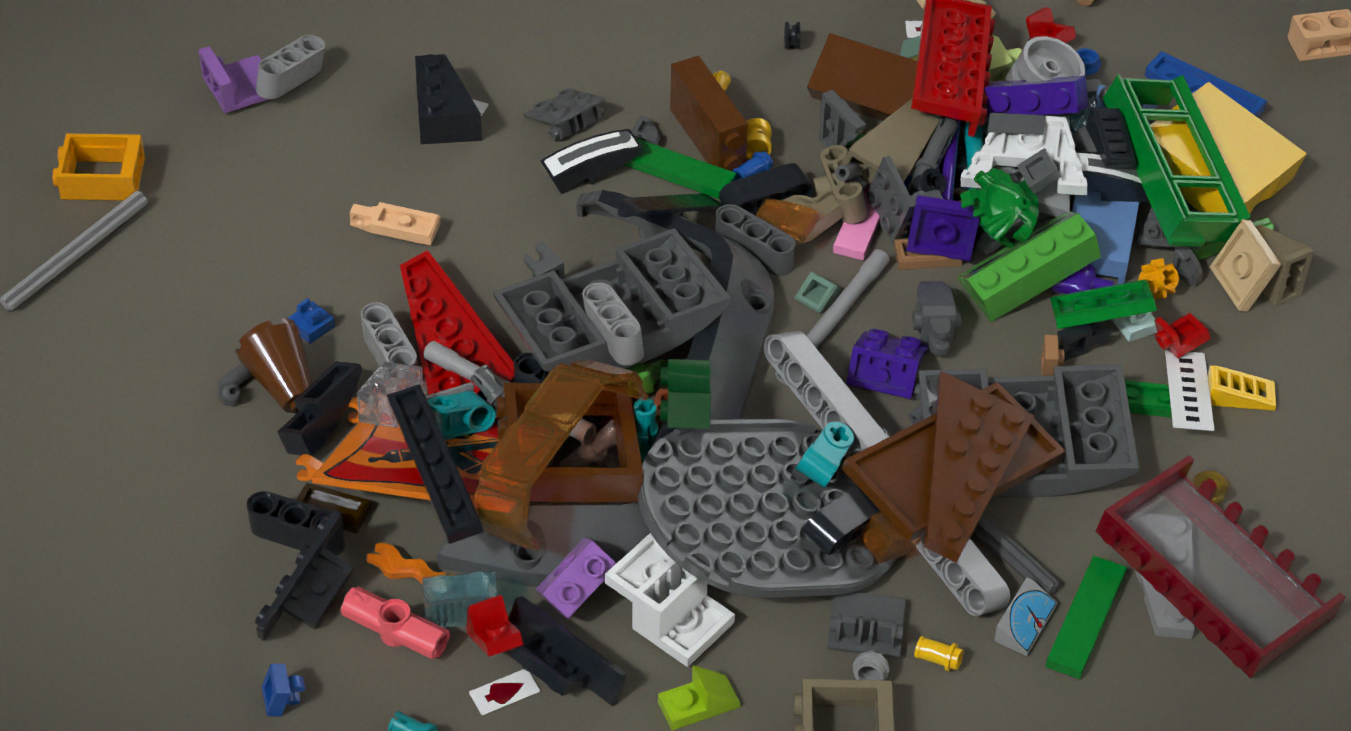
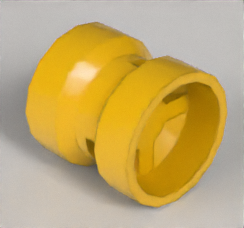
[746,118,772,160]

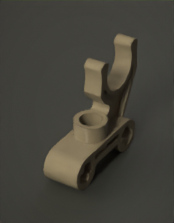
[769,145,868,245]

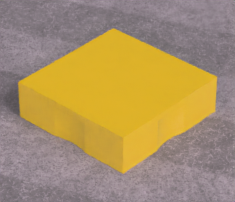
[1150,82,1307,214]

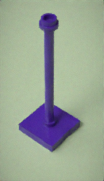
[906,116,980,261]

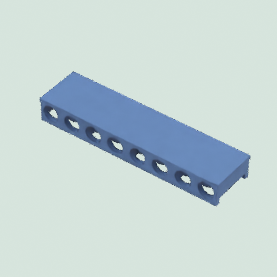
[1072,84,1157,284]

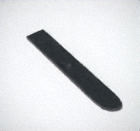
[618,193,723,217]

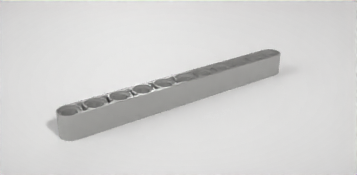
[764,330,1010,616]

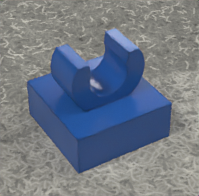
[288,298,335,344]
[261,664,305,716]

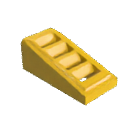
[1207,365,1276,411]

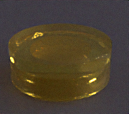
[1193,471,1228,504]

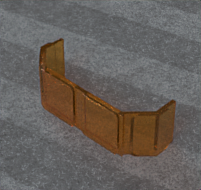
[474,360,648,551]

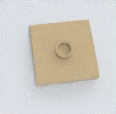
[1210,220,1281,312]

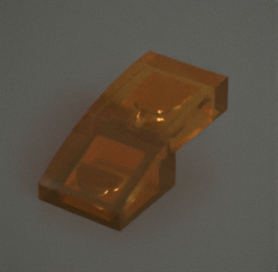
[755,199,819,242]

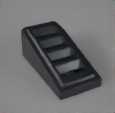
[1085,108,1137,168]

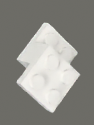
[605,533,735,667]

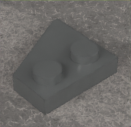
[819,89,866,151]

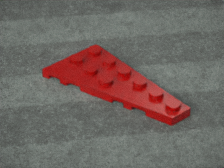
[400,250,514,395]

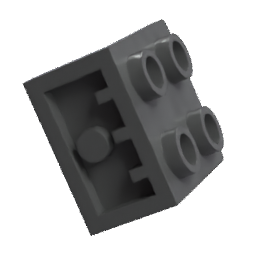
[867,156,943,244]

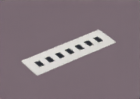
[1165,350,1215,431]

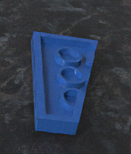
[1145,51,1267,117]

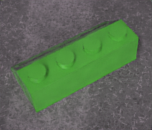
[957,212,1101,323]

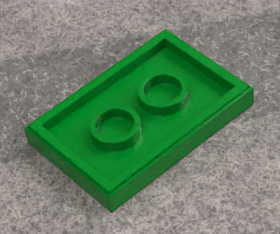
[1050,279,1157,329]

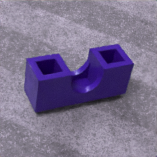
[985,75,1089,118]

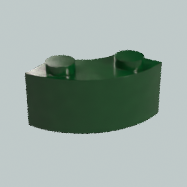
[660,359,711,429]

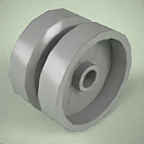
[1006,36,1085,83]

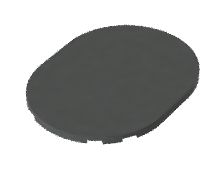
[638,419,903,598]

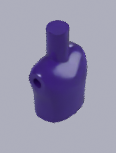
[1051,264,1114,294]

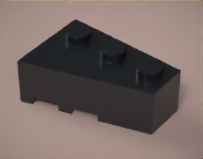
[415,54,482,145]

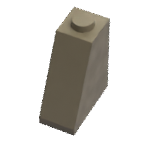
[1256,225,1314,307]

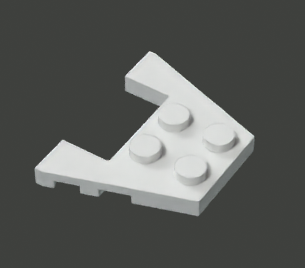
[961,116,1087,195]

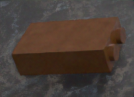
[807,33,917,121]
[670,55,748,171]

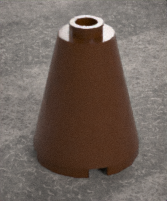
[235,318,312,414]

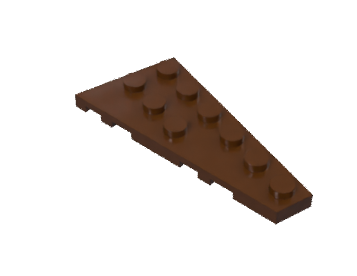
[924,371,1035,563]

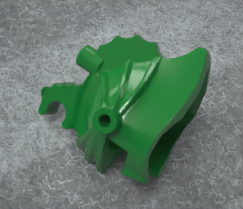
[960,168,1039,248]

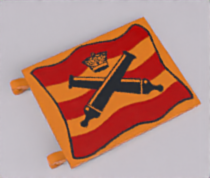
[296,397,568,512]

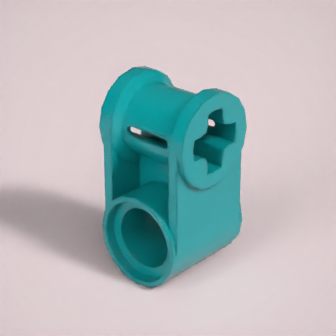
[428,391,496,440]
[795,421,854,488]

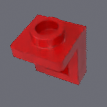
[1026,7,1076,43]
[1154,313,1211,359]

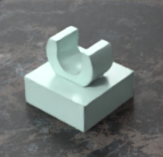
[1112,312,1157,342]

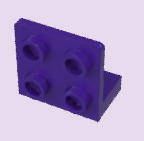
[846,329,928,399]

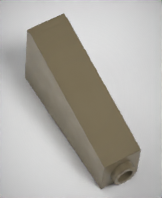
[841,99,942,185]

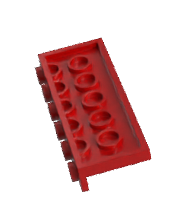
[911,0,996,137]

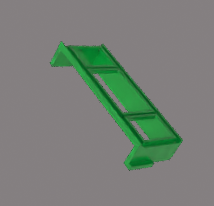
[1103,74,1251,247]

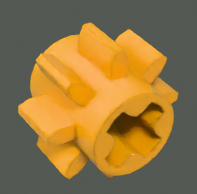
[1138,258,1179,300]

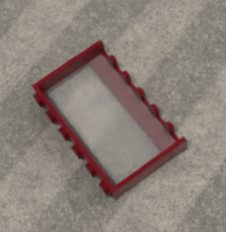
[1095,455,1346,679]

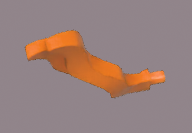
[366,543,455,587]

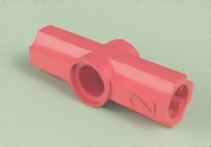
[341,587,450,660]

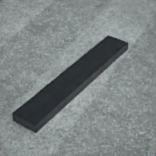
[387,384,484,544]

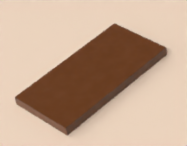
[842,382,1066,542]

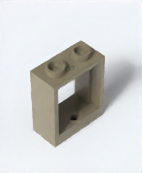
[794,679,894,731]

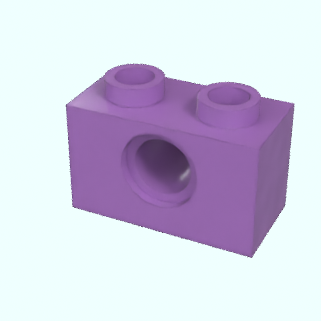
[535,537,616,618]

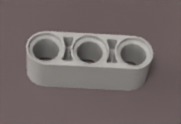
[255,35,325,99]
[582,283,644,365]
[361,302,419,390]

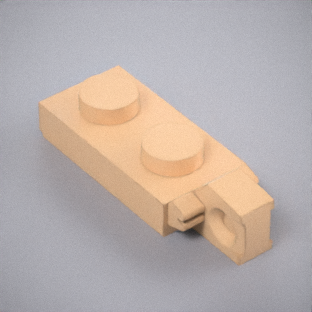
[349,202,440,246]

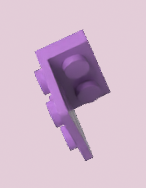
[198,46,268,113]

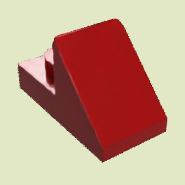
[466,595,523,657]

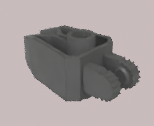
[912,281,961,356]

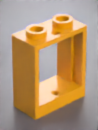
[52,133,145,200]

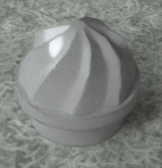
[853,649,890,681]

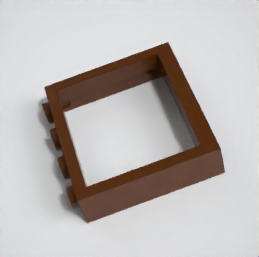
[496,383,643,503]

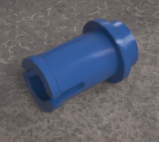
[732,151,773,180]

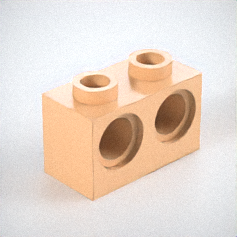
[1287,9,1351,61]

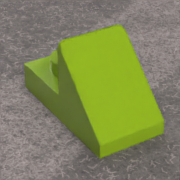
[658,666,741,731]

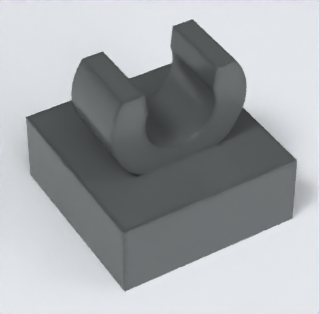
[1017,148,1062,194]

